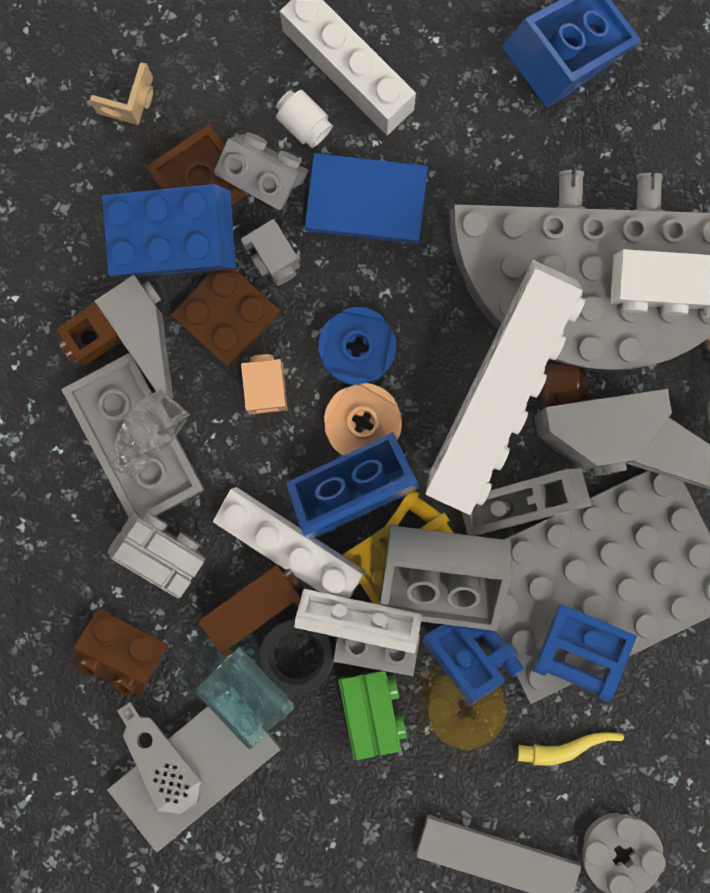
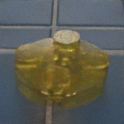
[427,673,507,751]

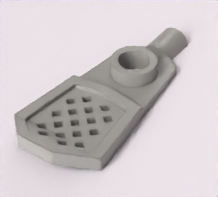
[117,702,202,814]

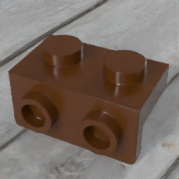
[73,609,168,697]

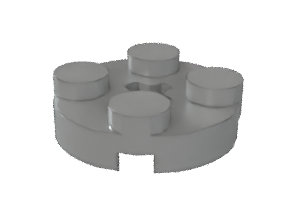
[581,813,666,893]

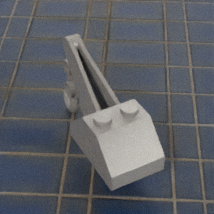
[534,389,710,490]

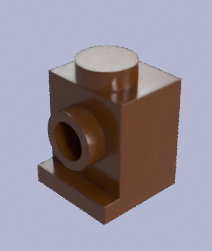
[56,303,123,366]

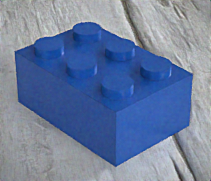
[102,184,236,278]

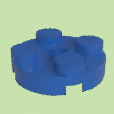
[319,307,396,386]

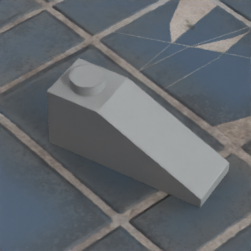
[95,275,173,402]
[461,468,592,536]

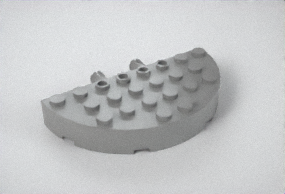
[450,170,710,372]

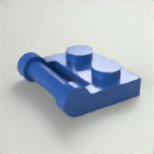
[533,604,637,702]

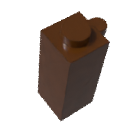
[198,565,303,662]

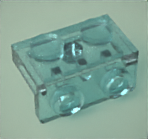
[195,647,295,749]

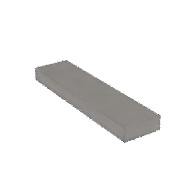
[416,815,582,893]

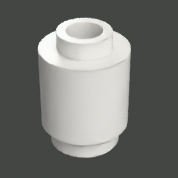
[276,90,333,148]

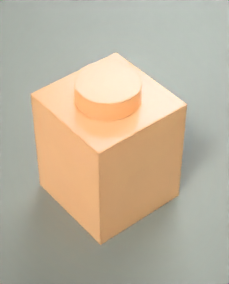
[241,354,288,414]

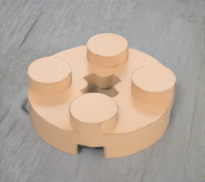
[324,383,402,456]

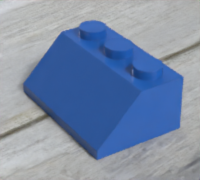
[286,432,420,539]

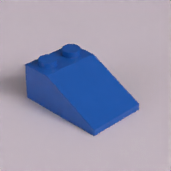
[502,0,642,108]

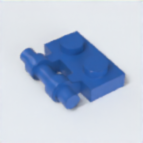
[423,624,525,706]

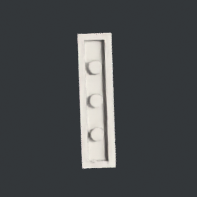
[213,487,366,599]

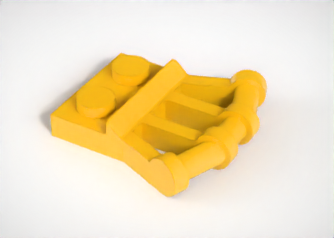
[342,490,453,605]

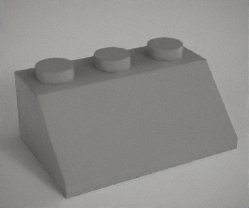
[380,525,512,631]

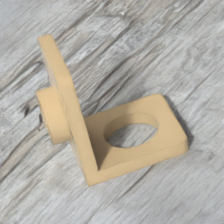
[89,62,153,125]

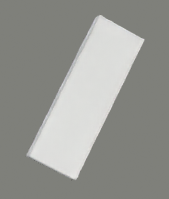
[294,589,422,654]

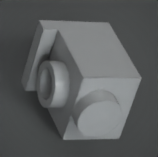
[240,219,300,286]

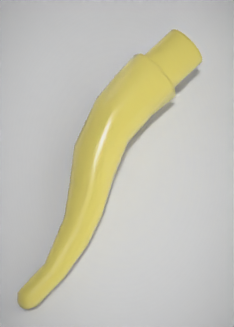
[517,732,624,766]

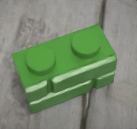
[338,669,407,760]

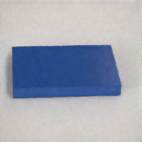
[305,153,428,244]

